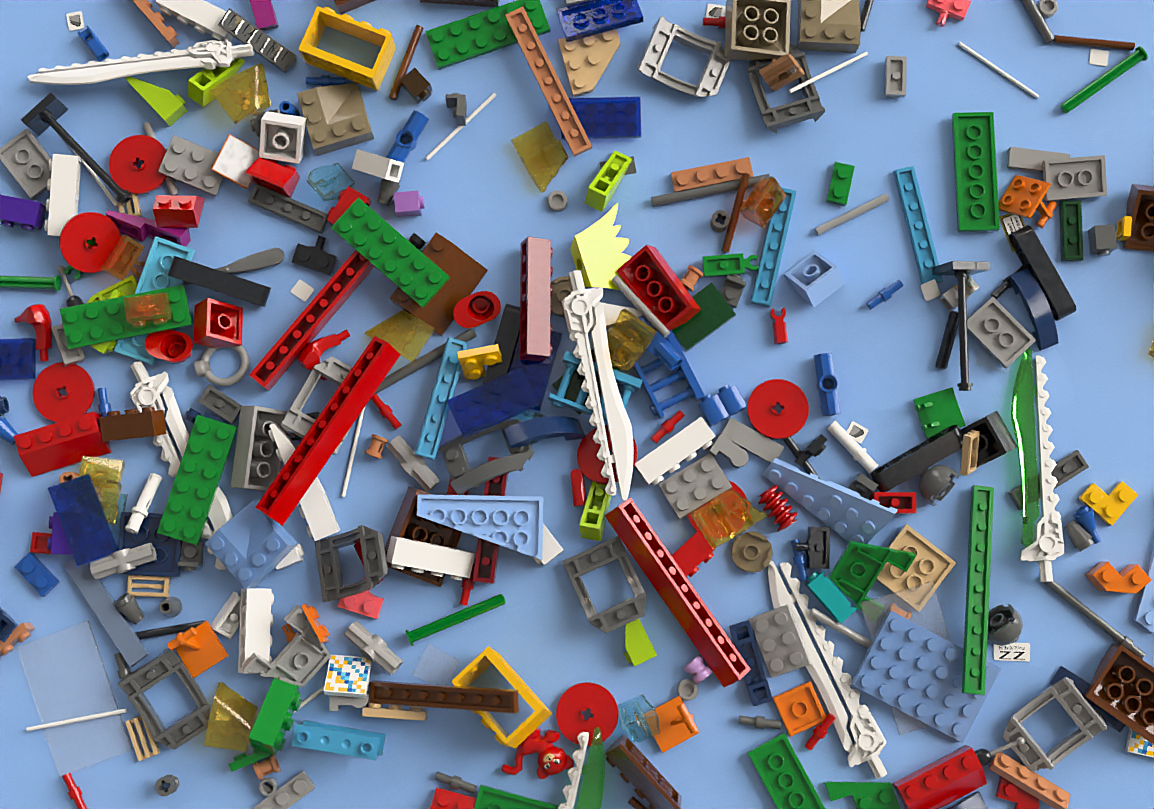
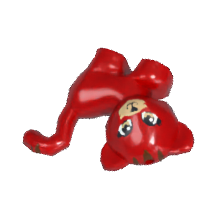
[501,728,574,779]

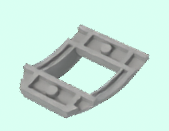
[637,16,731,97]
[281,357,352,455]
[1003,677,1107,770]

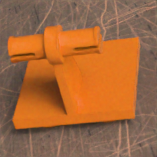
[998,175,1058,228]
[281,604,330,643]
[167,621,229,678]
[643,695,699,753]

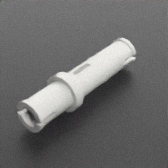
[827,421,879,474]
[125,473,162,534]

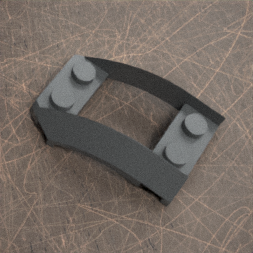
[747,43,825,133]
[438,419,534,495]
[314,525,388,602]
[562,536,647,633]
[118,649,211,750]

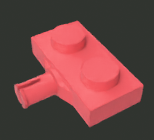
[926,0,971,27]
[338,578,384,619]

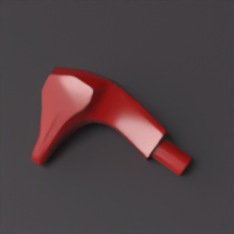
[14,304,52,362]
[297,330,350,381]

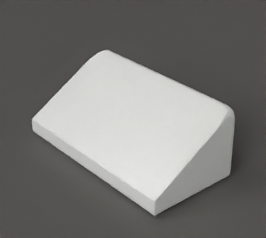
[211,591,241,639]

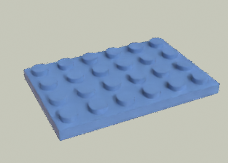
[851,610,1001,743]

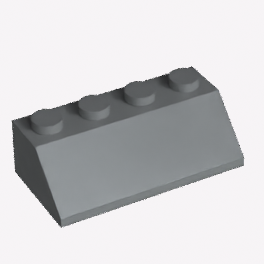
[231,405,288,491]

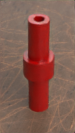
[702,16,726,29]
[370,394,402,430]
[651,410,685,444]
[459,564,475,606]
[804,713,836,751]
[62,772,87,809]

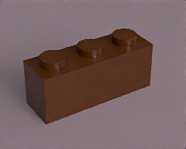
[99,407,167,442]

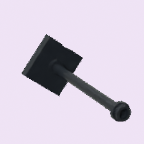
[21,92,132,204]
[933,261,990,391]

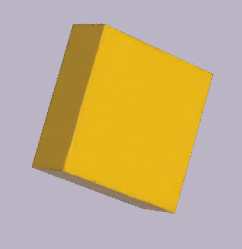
[1116,216,1132,241]

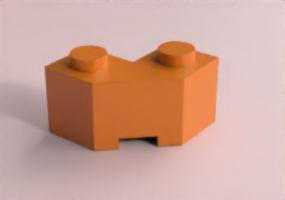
[1085,561,1151,594]

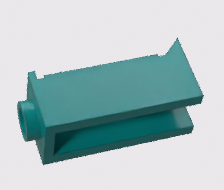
[805,571,858,623]

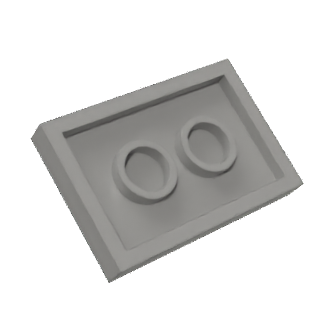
[0,128,52,200]
[158,135,224,196]
[1042,155,1107,201]
[967,297,1036,369]
[658,453,732,520]
[749,604,811,678]

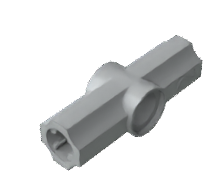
[386,435,440,493]
[90,543,157,580]
[344,621,403,676]

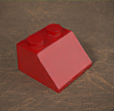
[246,157,300,198]
[152,195,205,228]
[193,298,243,348]

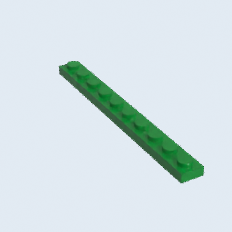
[961,485,994,696]

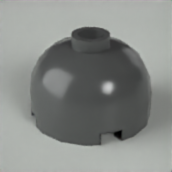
[919,465,959,506]
[987,604,1023,646]

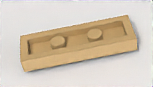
[362,703,428,721]

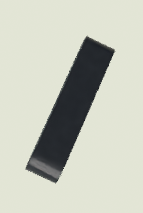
[1009,225,1076,321]
[168,256,271,307]
[479,304,520,404]
[870,425,963,492]

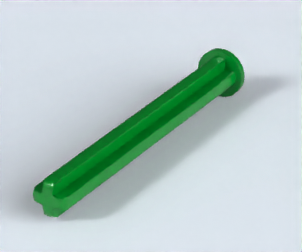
[1060,46,1148,113]
[0,275,61,291]
[406,594,506,646]

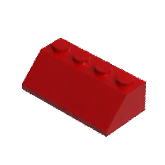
[617,245,701,331]
[14,412,112,477]
[892,745,987,809]

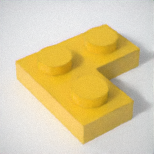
[457,344,502,380]
[1078,481,1138,526]

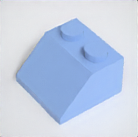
[784,250,846,307]

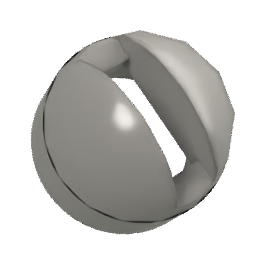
[259,777,277,796]

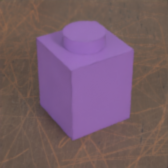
[394,191,425,217]

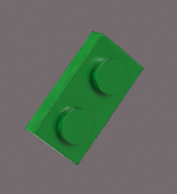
[826,162,855,206]
[229,749,271,772]

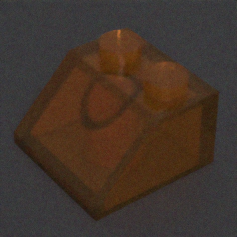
[739,176,787,228]

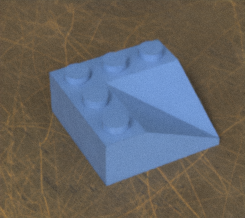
[205,499,298,589]

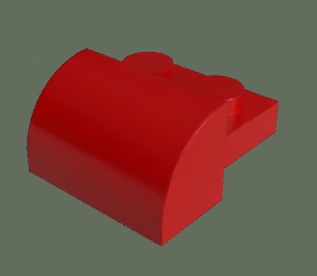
[430,787,477,809]

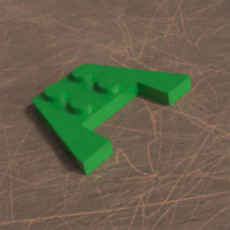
[829,541,916,623]
[824,781,900,809]

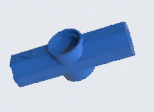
[386,110,429,163]
[630,315,684,371]
[813,353,840,416]

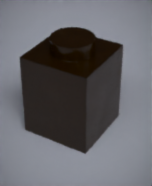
[400,68,433,103]

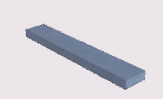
[64,553,149,667]

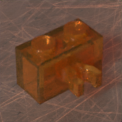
[101,235,145,281]
[123,292,172,327]

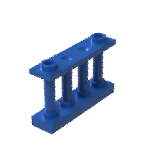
[622,330,705,419]

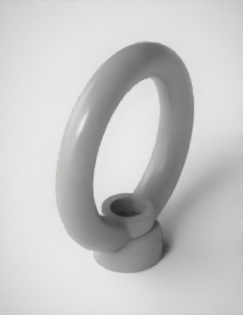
[194,345,249,386]

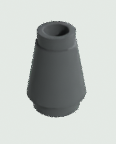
[377,179,400,206]
[1065,520,1094,552]
[115,593,145,624]
[159,597,182,617]

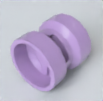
[683,655,712,684]

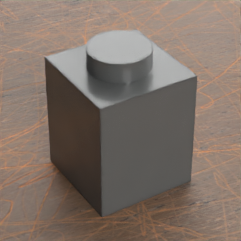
[1088,225,1117,256]

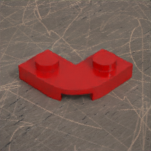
[995,776,1039,809]

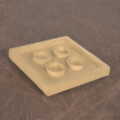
[876,524,956,612]

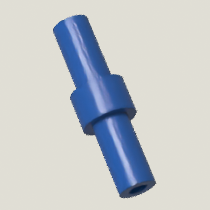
[305,75,346,87]
[866,280,903,310]
[98,388,112,417]
[791,539,808,581]

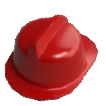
[453,291,501,328]
[145,330,193,363]

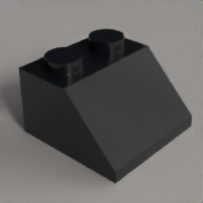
[960,411,1017,467]

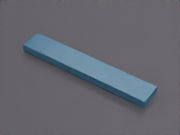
[893,166,943,284]
[750,186,797,307]
[414,337,468,460]

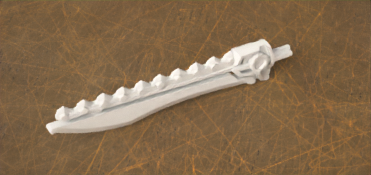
[28,38,254,85]
[562,270,634,501]
[130,360,233,570]
[768,561,888,779]

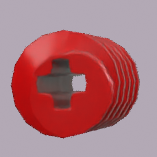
[758,485,798,532]

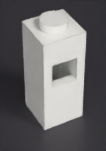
[352,149,404,183]

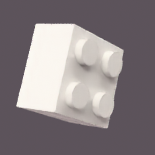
[259,111,306,164]

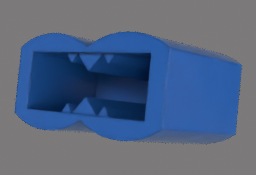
[698,384,747,427]

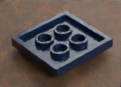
[116,512,182,577]

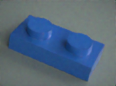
[15,552,60,597]

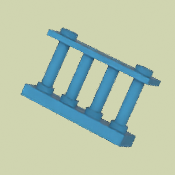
[548,351,643,422]
[291,720,386,760]

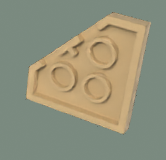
[558,25,620,97]

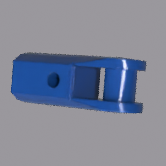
[77,25,109,61]

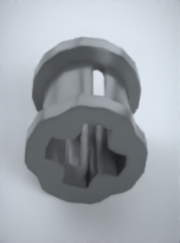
[710,210,730,232]
[155,774,179,796]

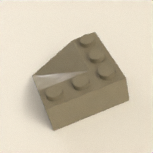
[724,0,791,60]
[797,0,861,53]
[297,82,375,156]

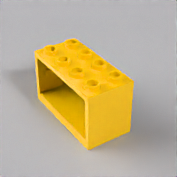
[298,6,396,91]
[451,646,552,749]

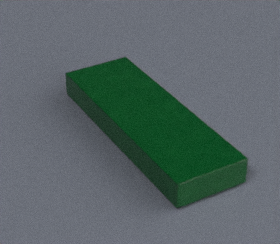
[1059,200,1083,261]

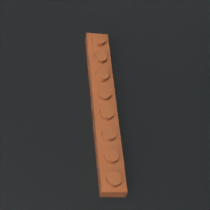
[505,7,592,157]

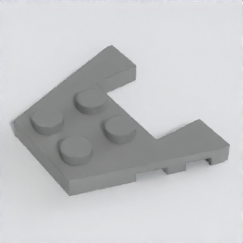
[242,605,331,687]

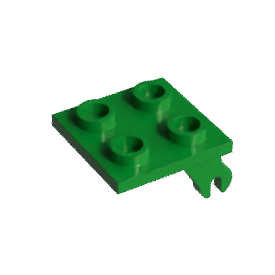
[913,387,966,438]

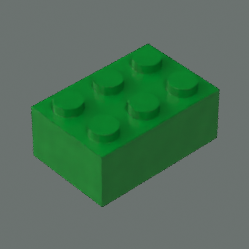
[248,678,302,756]

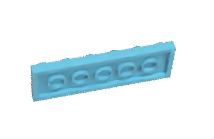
[114,236,195,365]

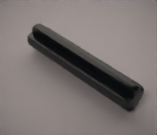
[935,311,959,370]

